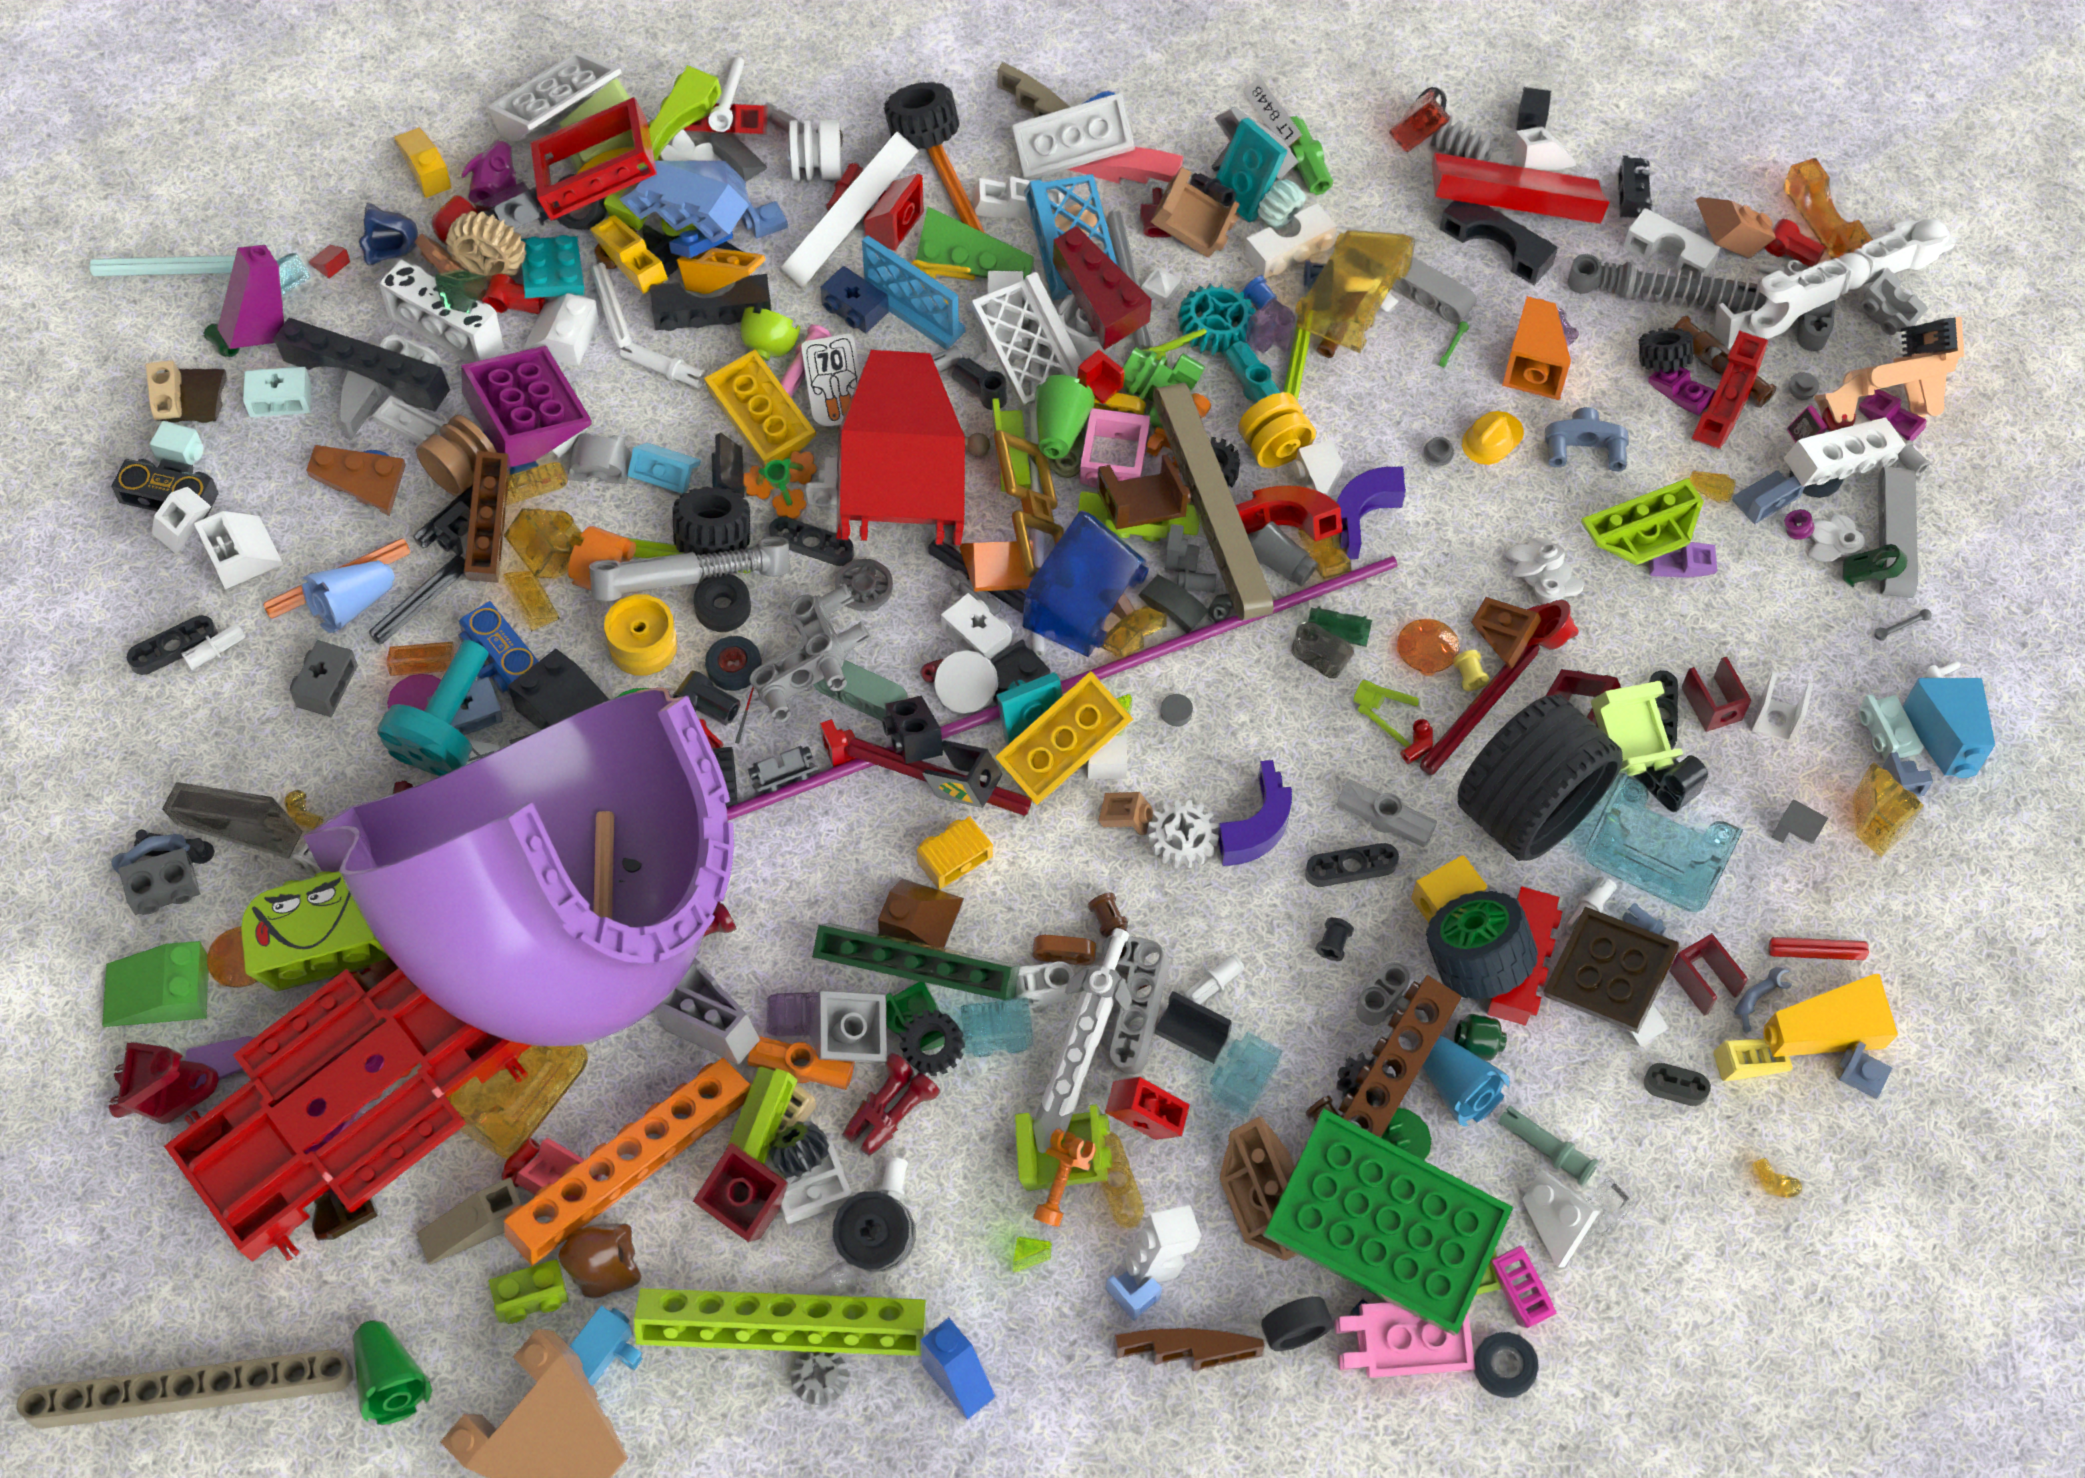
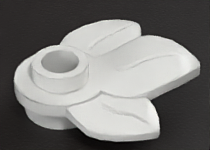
[660,129,713,161]
[1808,514,1865,561]
[1505,537,1565,577]
[1524,561,1585,604]

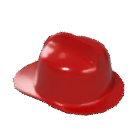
[1526,599,1579,650]

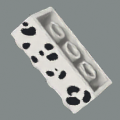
[379,260,504,363]

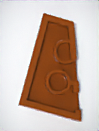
[306,445,406,517]

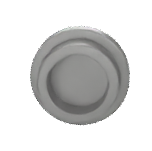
[1789,372,1819,400]
[1424,437,1454,466]

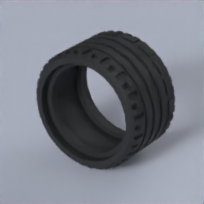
[1457,695,1623,861]

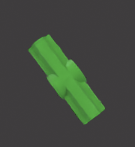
[1289,116,1333,195]

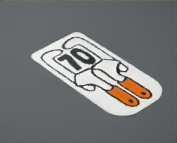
[801,334,860,426]

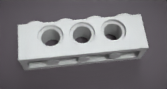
[1783,417,1906,487]

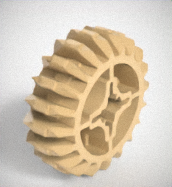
[446,211,526,282]

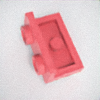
[515,1138,602,1202]

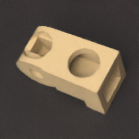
[146,360,182,420]

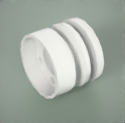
[786,119,842,181]

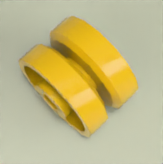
[1238,392,1316,469]
[604,594,678,676]

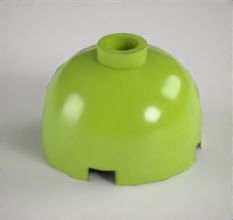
[740,307,801,361]

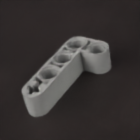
[1102,935,1169,1075]

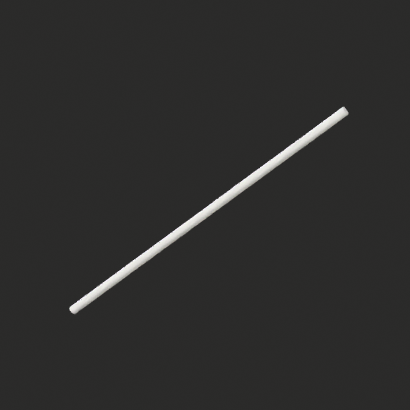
[1029,309,1045,656]

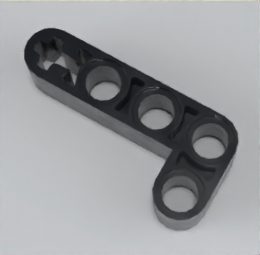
[1633,755,1708,812]

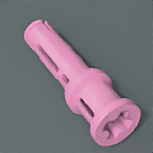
[780,324,832,398]

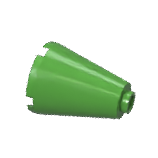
[1035,375,1095,459]

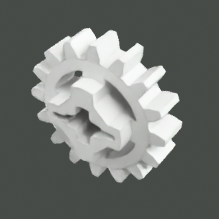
[1148,800,1219,869]

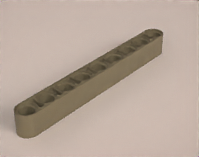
[1153,383,1273,621]
[16,1350,353,1429]

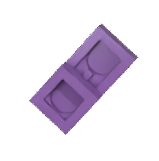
[1649,542,1718,578]

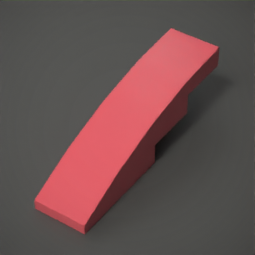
[1067,147,1183,184]

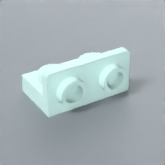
[1859,694,1924,761]

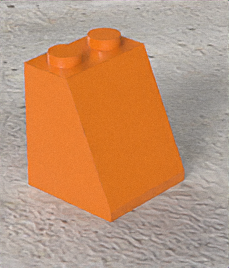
[1502,296,1571,401]

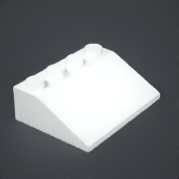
[487,51,621,142]

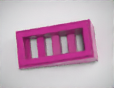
[1490,1245,1557,1328]

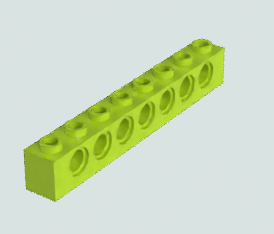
[634,1288,926,1356]

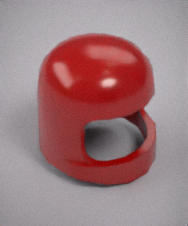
[431,195,478,246]

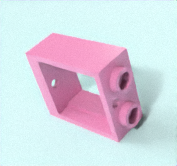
[1080,408,1150,488]

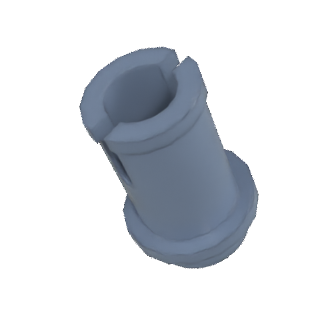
[1622,903,1667,936]

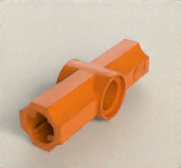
[747,1036,855,1090]

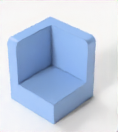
[1106,1271,1162,1321]

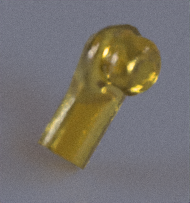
[284,789,324,830]

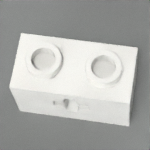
[941,593,1012,660]

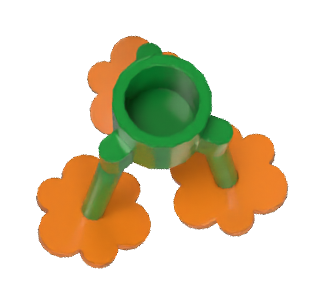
[744,451,817,519]

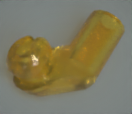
[1752,1158,1802,1199]

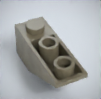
[417,1177,522,1265]

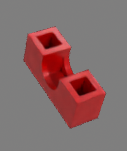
[683,103,768,134]

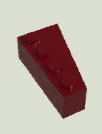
[1053,226,1152,350]

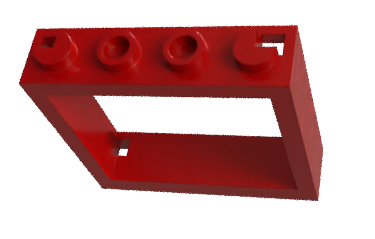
[530,97,657,221]

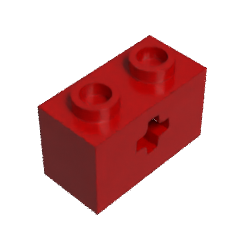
[1105,1077,1190,1140]

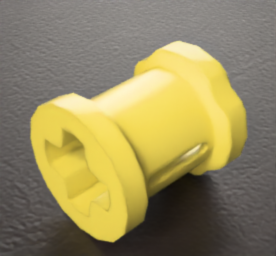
[1453,650,1490,691]

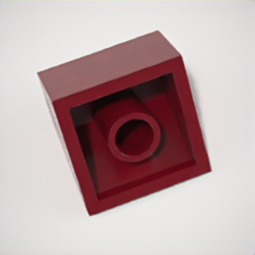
[692,1142,789,1242]

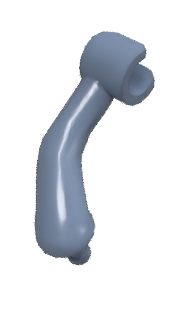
[111,834,190,874]
[1734,967,1792,1032]

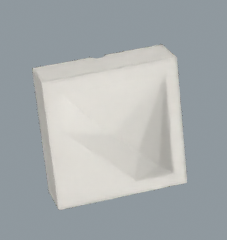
[1142,267,1182,305]

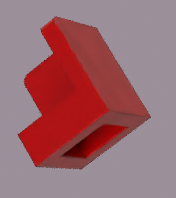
[1077,349,1125,404]

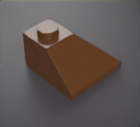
[878,878,964,948]

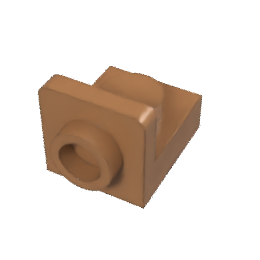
[1098,792,1153,835]

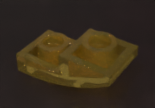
[1298,528,1352,580]
[1100,606,1167,657]

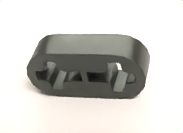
[1644,1063,1711,1106]

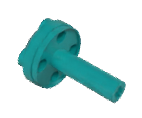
[377,640,489,777]

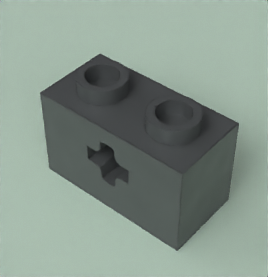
[290,640,358,717]

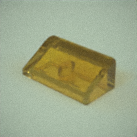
[503,571,560,632]

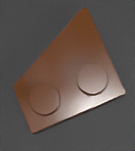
[1471,597,1542,669]

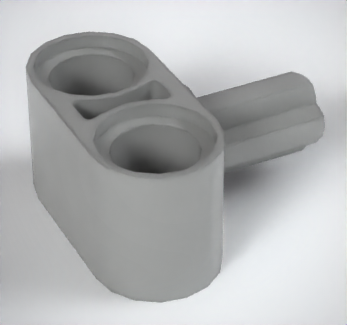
[1356,962,1427,1026]

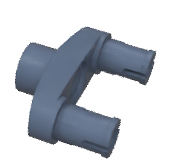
[1545,407,1629,472]

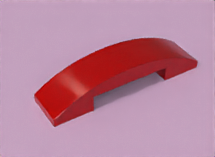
[1692,331,1768,449]

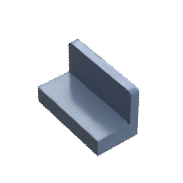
[1732,471,1805,525]

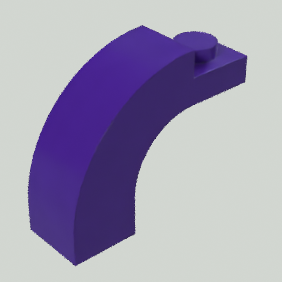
[1336,466,1406,559]
[1218,760,1292,866]

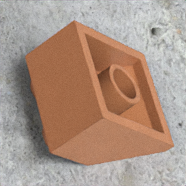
[1695,197,1776,258]

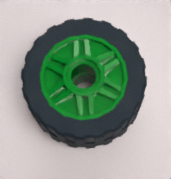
[1426,890,1538,999]

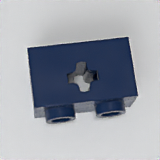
[820,265,889,334]

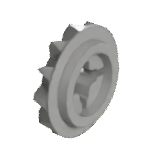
[791,1352,848,1405]

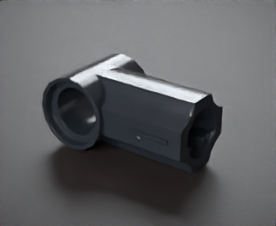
[952,357,1007,410]
[672,670,741,726]

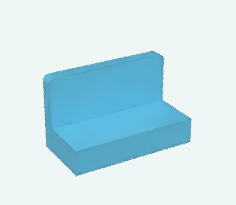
[627,443,701,494]

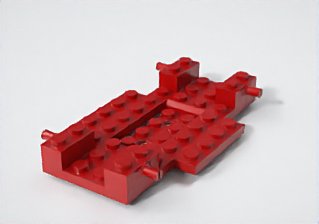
[164,968,532,1262]

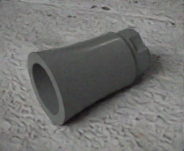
[1251,521,1318,586]

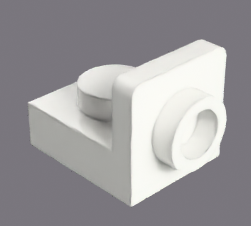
[806,457,838,507]

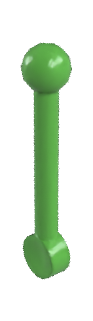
[1439,321,1469,368]

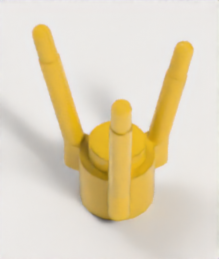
[911,260,975,305]

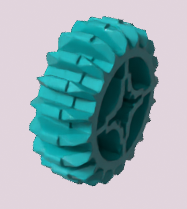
[1177,283,1257,357]

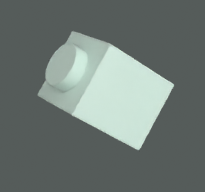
[149,421,203,465]

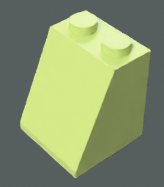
[559,78,635,171]

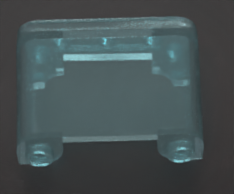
[1585,774,1743,912]

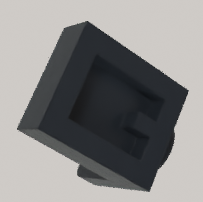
[434,501,470,556]

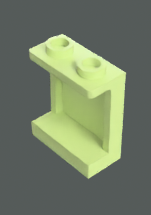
[1591,681,1683,776]

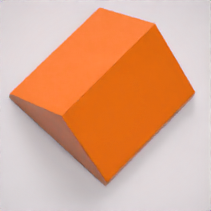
[959,540,1035,592]

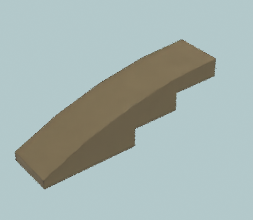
[997,62,1070,118]

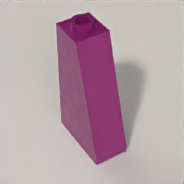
[217,245,284,349]

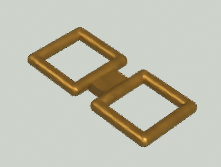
[994,430,1076,591]

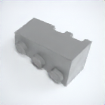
[654,958,760,1064]

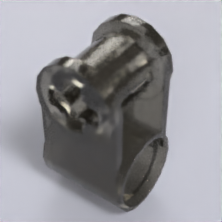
[1291,622,1354,679]

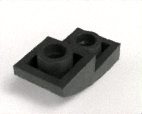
[1138,575,1210,634]

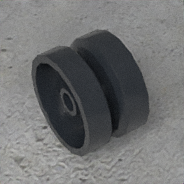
[833,1191,916,1272]

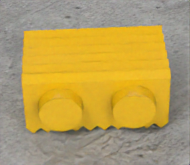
[916,816,993,890]

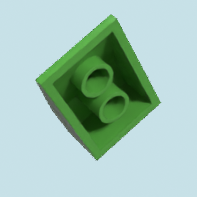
[102,941,209,1027]

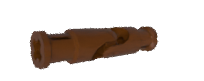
[1673,315,1777,407]

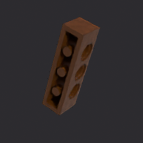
[464,451,511,583]

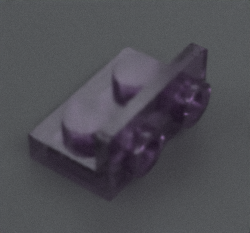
[1245,298,1296,355]

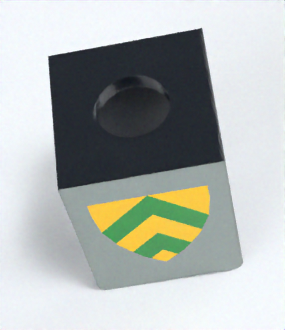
[923,740,1003,808]

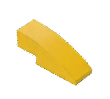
[590,215,668,294]

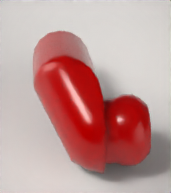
[1400,719,1433,764]
[501,1137,540,1188]

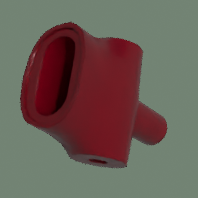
[1140,187,1172,238]

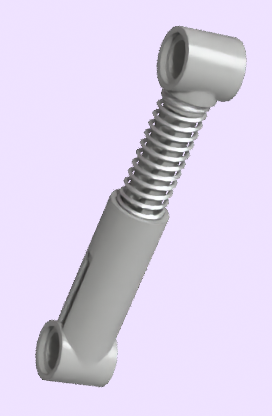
[589,536,790,601]

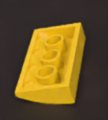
[704,349,817,467]
[995,671,1134,805]

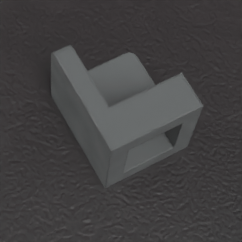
[1772,799,1828,844]

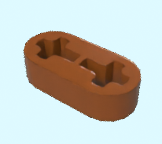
[1032,935,1097,966]

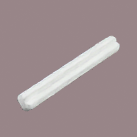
[590,263,632,348]

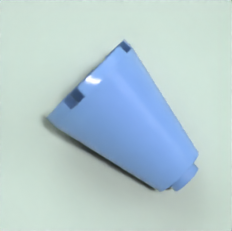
[302,560,395,633]

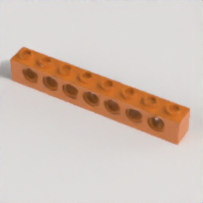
[504,1057,750,1266]

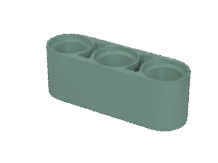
[813,660,908,721]

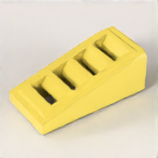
[1714,1039,1793,1081]

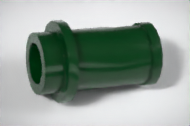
[203,323,240,357]

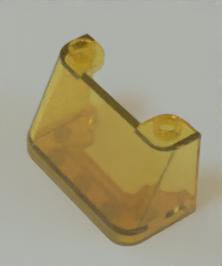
[1295,229,1415,353]
[448,1044,588,1158]

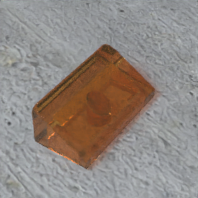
[387,641,454,676]

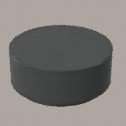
[1161,694,1193,727]

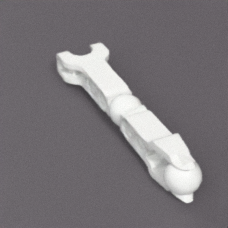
[1748,218,1956,339]

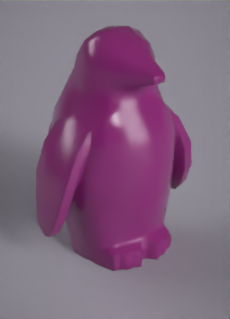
[461,140,517,204]

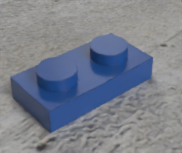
[669,229,733,258]

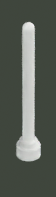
[708,57,744,132]

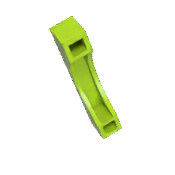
[604,65,722,230]

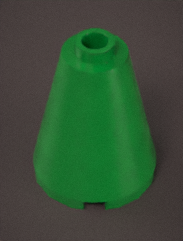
[353,1320,433,1425]

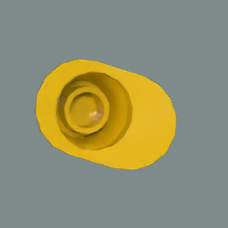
[1462,411,1524,465]

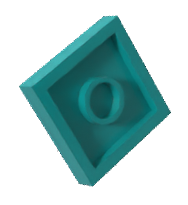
[997,672,1063,745]

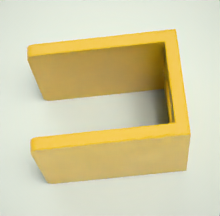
[1411,855,1487,923]

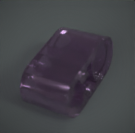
[767,992,818,1036]

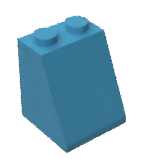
[1902,678,1996,779]

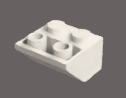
[194,511,283,589]

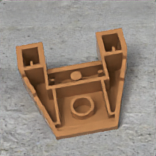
[440,1329,629,1478]

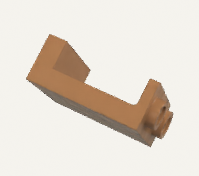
[1151,167,1239,258]

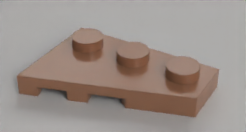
[414,233,486,302]

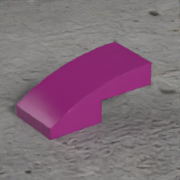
[1858,389,1927,442]

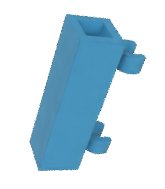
[570,1305,643,1386]

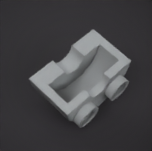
[1861,267,1929,335]
[567,433,632,484]

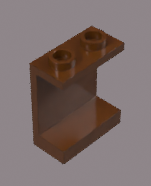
[1097,454,1191,530]

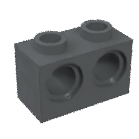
[118,848,201,915]

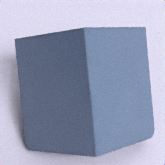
[1882,752,1933,800]

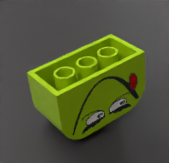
[241,871,390,992]

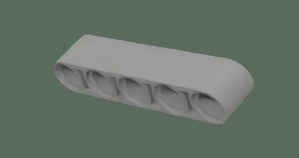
[1342,230,1477,324]
[1878,467,1918,598]

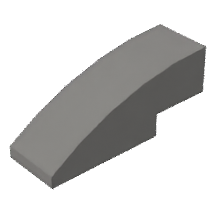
[340,370,383,440]

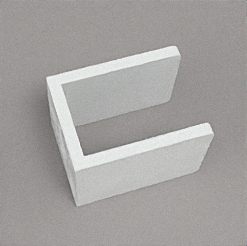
[1752,671,1813,743]

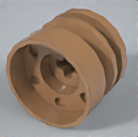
[416,415,497,496]

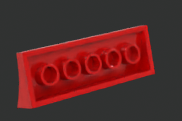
[1432,153,1610,224]

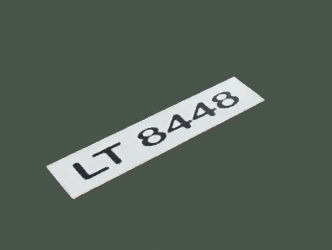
[1243,76,1302,147]

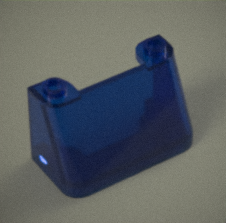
[1022,510,1149,658]

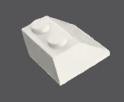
[522,293,599,366]

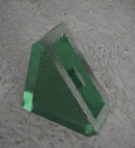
[435,269,487,314]

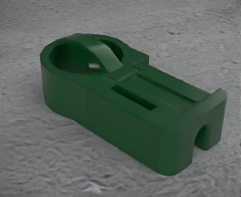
[1842,544,1908,588]

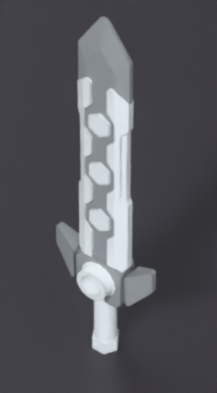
[1032,928,1132,1153]

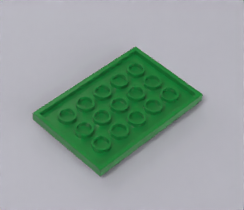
[1262,1109,1514,1336]

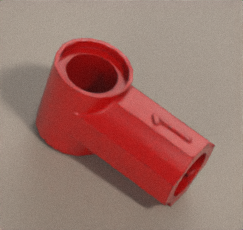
[1764,219,1826,267]
[482,274,546,314]

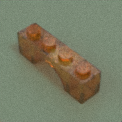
[1783,157,1873,259]

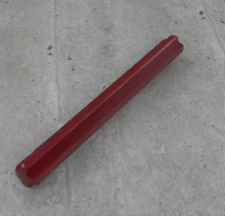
[1420,644,1540,775]
[848,737,1032,816]

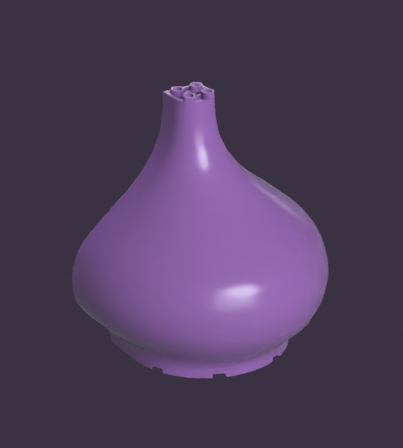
[303,687,734,1046]

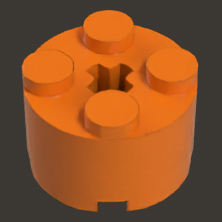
[568,526,636,591]

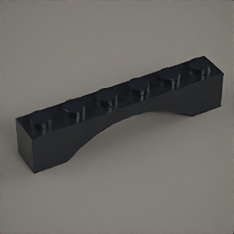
[274,317,450,412]

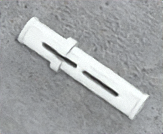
[620,342,706,389]

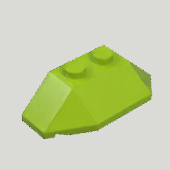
[1581,478,1704,565]

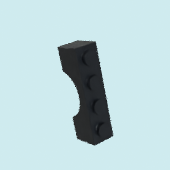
[1439,200,1558,286]
[650,274,771,331]

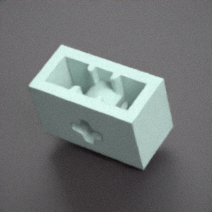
[243,367,311,417]

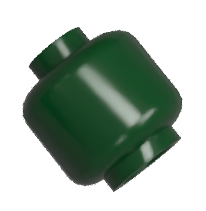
[1454,1014,1507,1061]

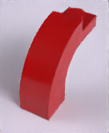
[1236,486,1342,542]

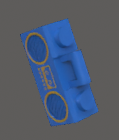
[458,601,539,696]

